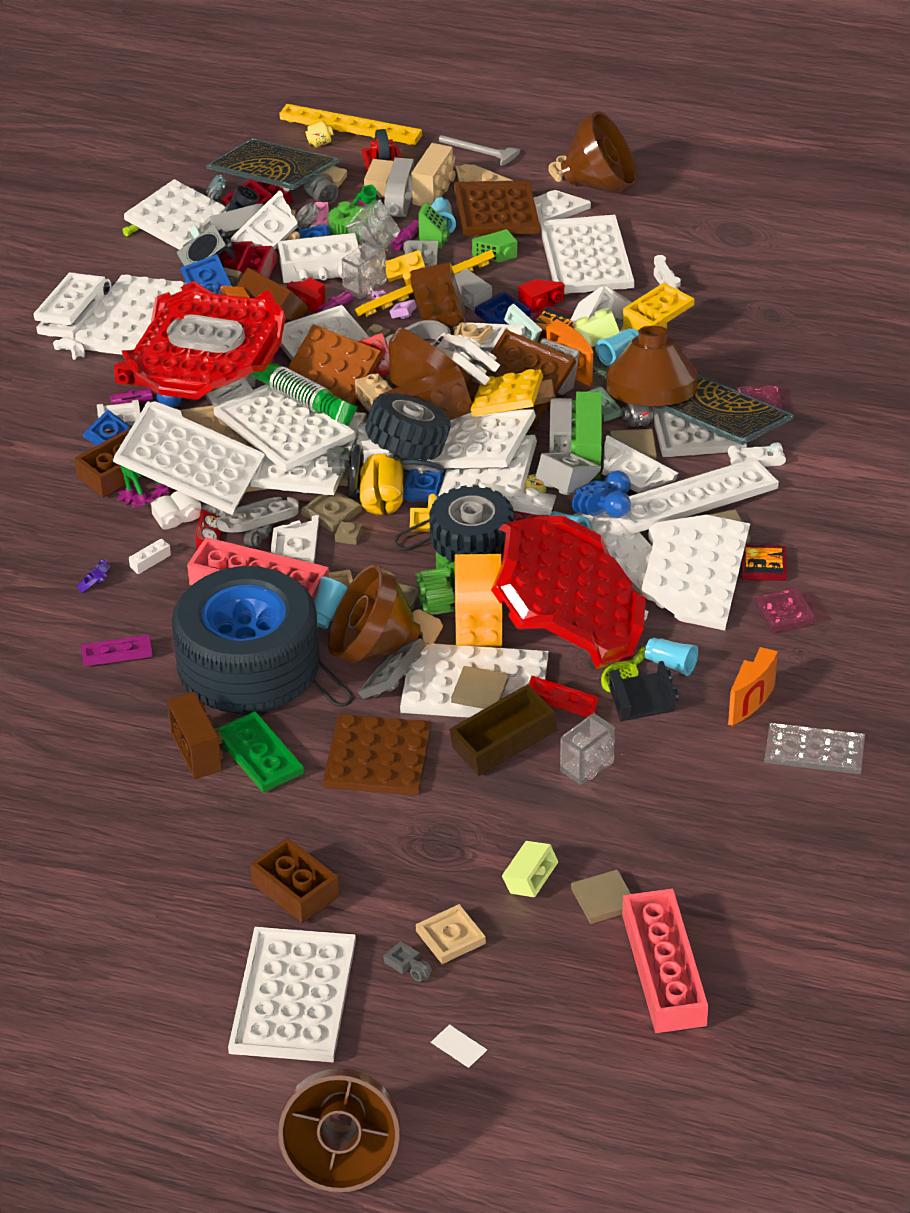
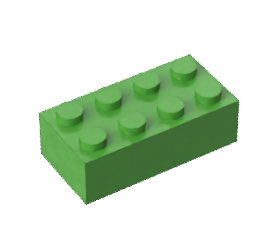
[571,392,602,478]

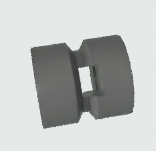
[304,172,339,206]

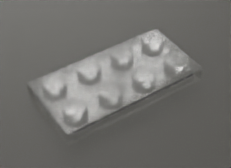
[764,723,865,775]

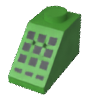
[419,203,450,249]
[472,229,517,262]

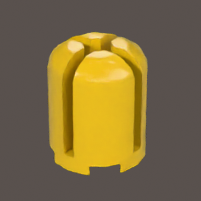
[360,453,403,516]

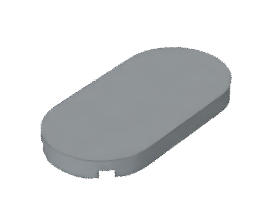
[167,315,245,353]
[216,497,300,533]

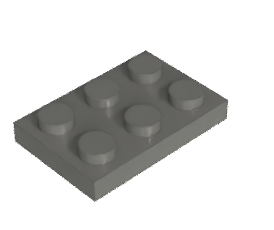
[358,638,426,699]

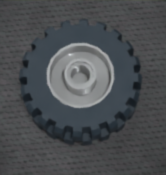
[365,393,451,461]
[429,485,514,562]

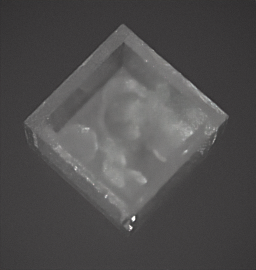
[346,200,401,258]
[341,241,387,299]
[560,713,615,785]

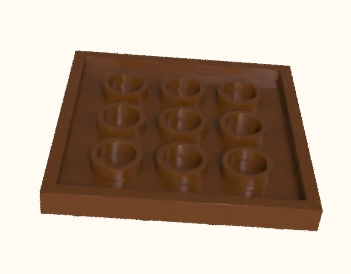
[454,180,540,236]
[467,329,576,430]
[323,714,431,796]

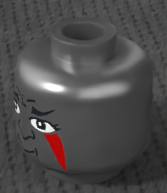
[621,403,654,427]

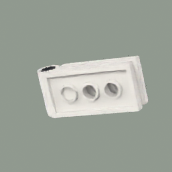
[34,272,111,339]
[433,333,500,385]

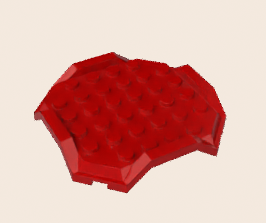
[121,281,285,400]
[491,515,646,669]

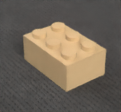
[412,143,455,206]

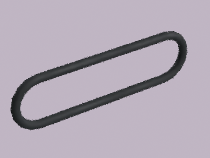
[394,519,430,551]
[312,660,353,707]

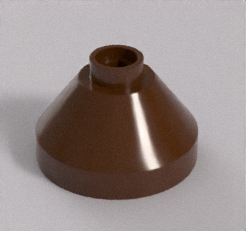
[561,111,637,193]
[606,326,698,406]
[389,327,472,389]
[328,564,420,664]
[278,1069,400,1192]

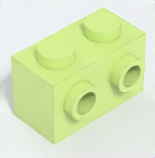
[572,309,619,347]
[502,841,558,897]

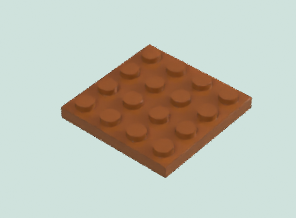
[288,324,383,404]

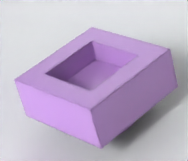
[390,300,417,319]

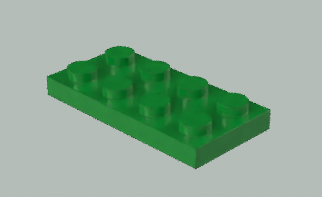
[215,711,304,793]

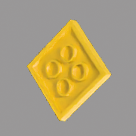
[471,369,543,417]

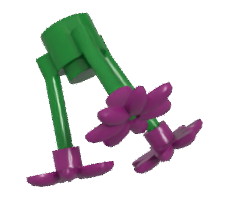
[117,465,172,508]

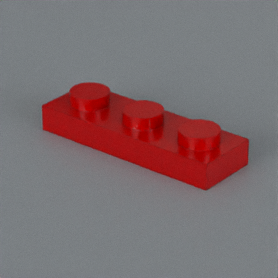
[528,675,598,719]

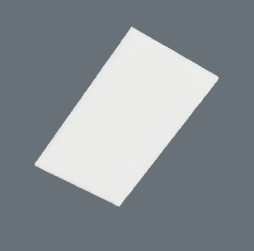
[431,1025,487,1068]

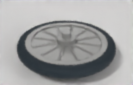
[401,459,444,474]

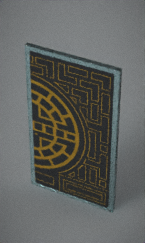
[206,138,340,190]
[654,375,794,445]

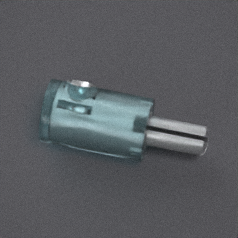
[206,175,227,200]

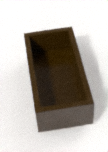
[449,684,557,776]

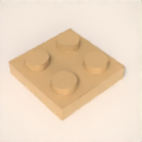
[416,904,486,964]

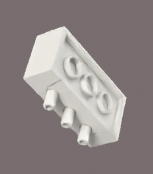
[278,233,361,283]

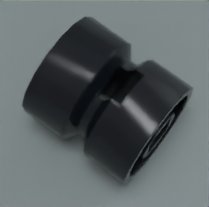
[225,185,259,212]

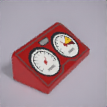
[195,509,222,549]

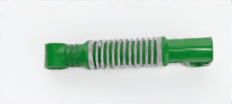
[248,361,358,426]

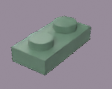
[587,387,622,422]

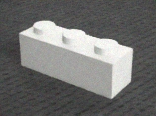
[129,539,171,574]

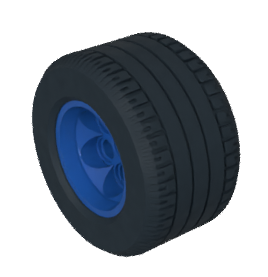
[172,566,320,714]

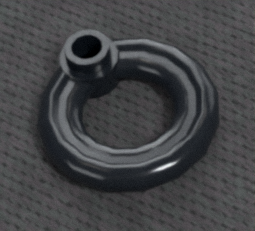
[348,444,361,499]

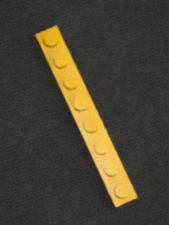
[280,104,422,145]
[355,250,495,317]

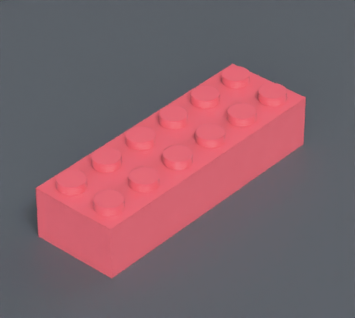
[187,537,329,601]
[622,889,708,1033]

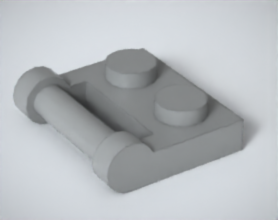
[403,240,438,267]

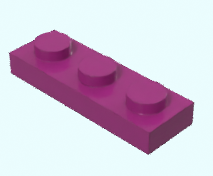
[81,635,152,666]

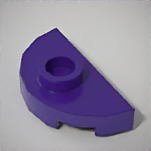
[77,559,111,592]

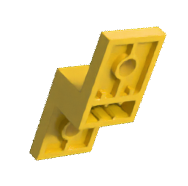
[595,283,694,352]

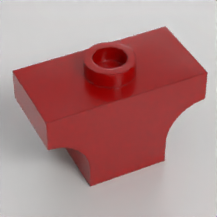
[287,277,326,314]

